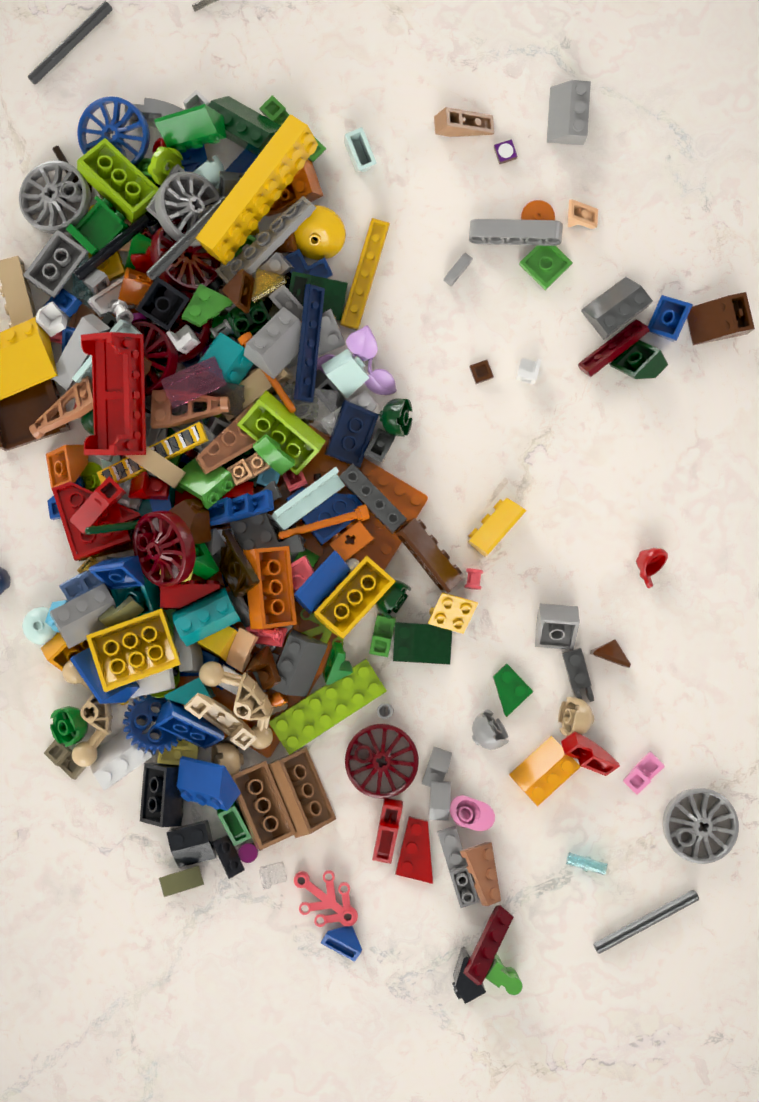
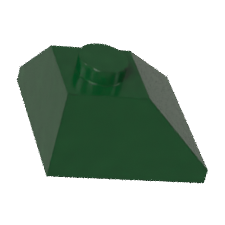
[610,340,668,379]

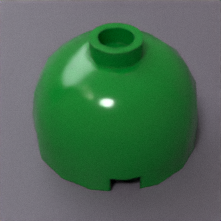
[50,706,88,747]

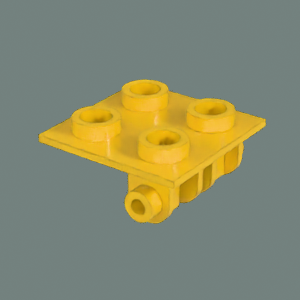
[428,592,478,634]

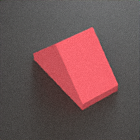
[282,469,309,494]

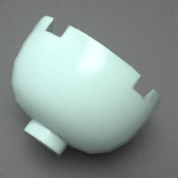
[193,155,225,189]
[22,607,57,645]

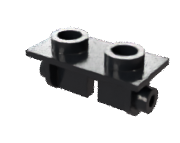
[213,835,245,879]

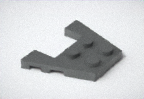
[229,481,306,553]

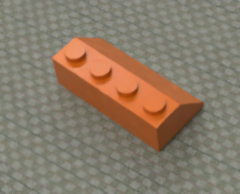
[243,546,297,629]

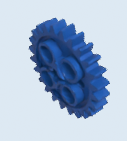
[123,694,182,755]

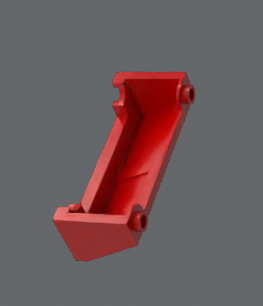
[81,332,146,456]

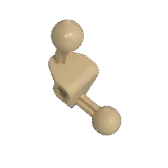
[62,660,113,767]
[199,661,274,749]

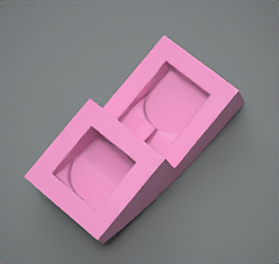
[623,751,665,795]

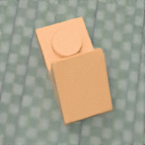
[568,199,598,229]

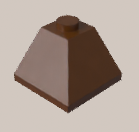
[169,498,211,546]

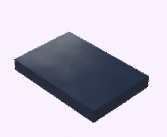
[324,400,379,468]

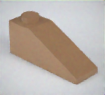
[434,107,494,137]

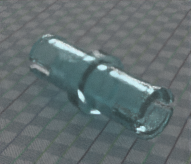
[566,852,608,875]

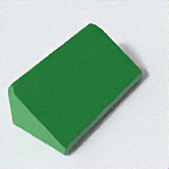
[125,233,152,269]

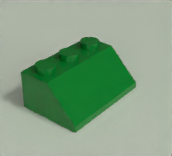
[154,104,226,153]

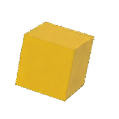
[197,626,237,662]

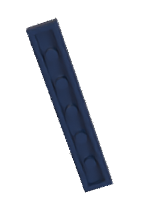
[294,284,325,403]

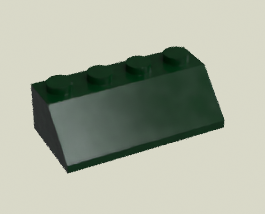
[208,96,281,156]

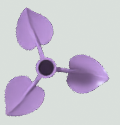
[317,325,397,395]

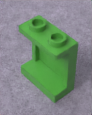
[176,456,235,509]

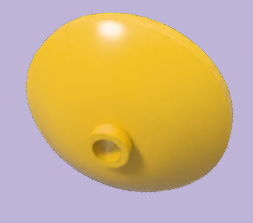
[294,205,346,260]

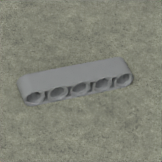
[469,219,563,246]

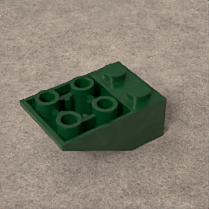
[289,271,348,321]

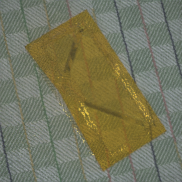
[251,269,287,302]

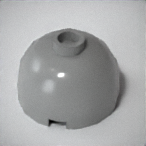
[472,710,509,750]

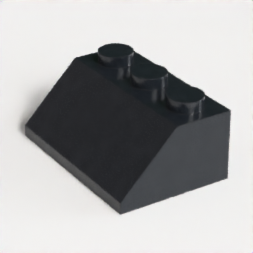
[140,763,184,827]

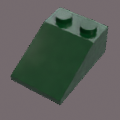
[393,622,452,664]

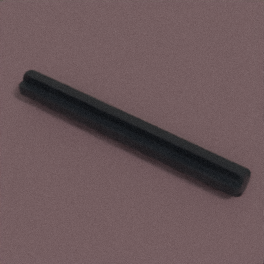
[74,214,151,280]

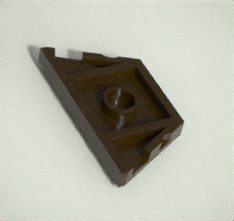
[220,529,260,597]

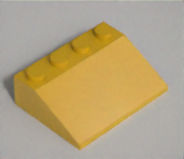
[0,317,58,400]
[86,608,181,692]

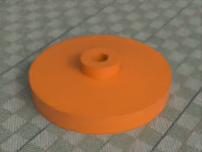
[521,200,555,220]

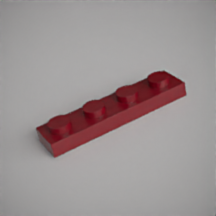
[578,319,650,377]
[463,905,514,985]

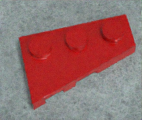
[395,816,433,884]

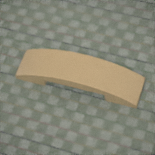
[125,446,186,489]
[184,693,257,751]

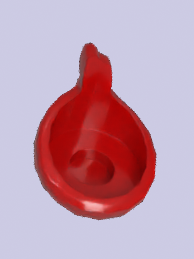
[636,548,668,588]

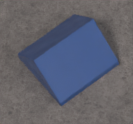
[648,295,693,342]
[89,555,145,590]

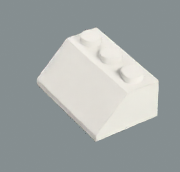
[90,731,156,790]

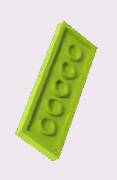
[269,659,387,755]

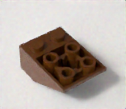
[687,292,755,346]

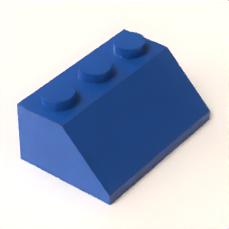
[294,550,351,614]
[70,647,139,704]
[155,700,224,749]
[177,756,241,811]

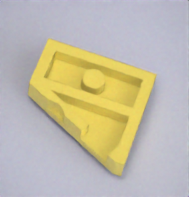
[157,739,199,766]

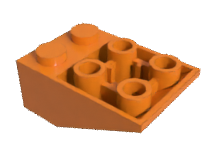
[266,159,323,217]

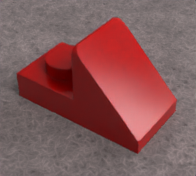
[128,471,170,500]

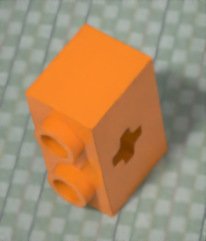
[329,520,374,562]

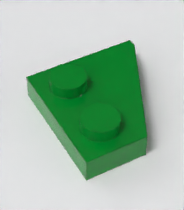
[492,663,534,717]

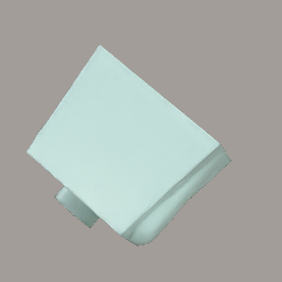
[344,127,377,172]
[321,349,369,398]

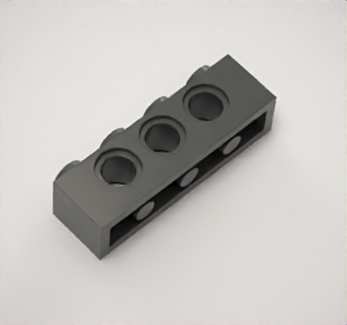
[339,463,407,534]

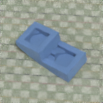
[59,570,104,601]

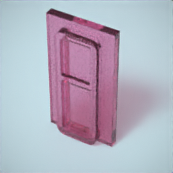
[161,356,227,408]

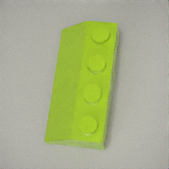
[77,138,159,223]
[237,390,326,475]

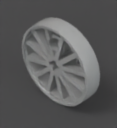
[19,160,91,234]
[155,172,221,247]
[663,788,739,864]

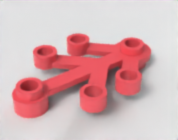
[294,870,358,927]

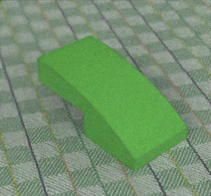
[253,434,295,475]
[369,614,396,658]

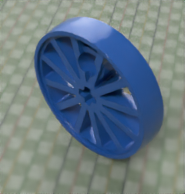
[77,96,150,166]

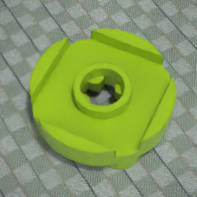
[148,147,184,186]

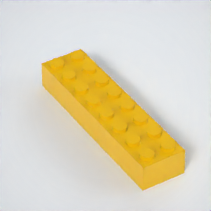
[196,114,318,266]

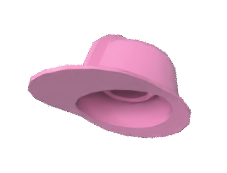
[449,795,495,831]

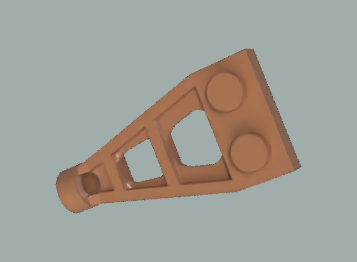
[29,376,93,439]
[150,389,230,429]

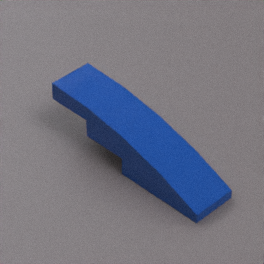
[207,489,274,526]

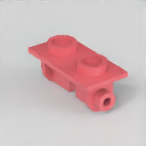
[245,626,287,647]

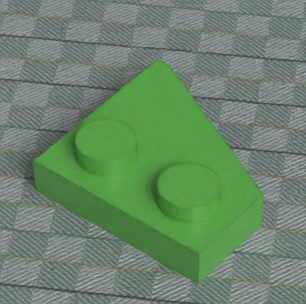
[182,284,233,327]

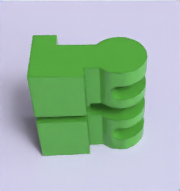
[485,954,523,995]

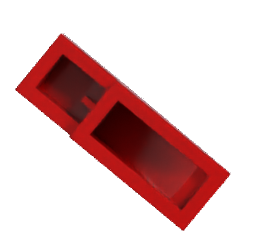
[561,731,620,776]
[372,798,403,864]

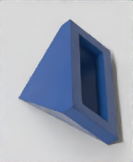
[321,926,362,962]

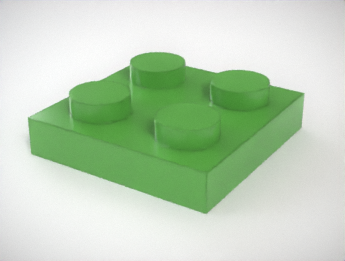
[519,245,573,291]

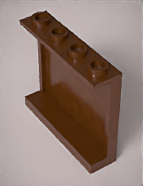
[0,378,71,451]

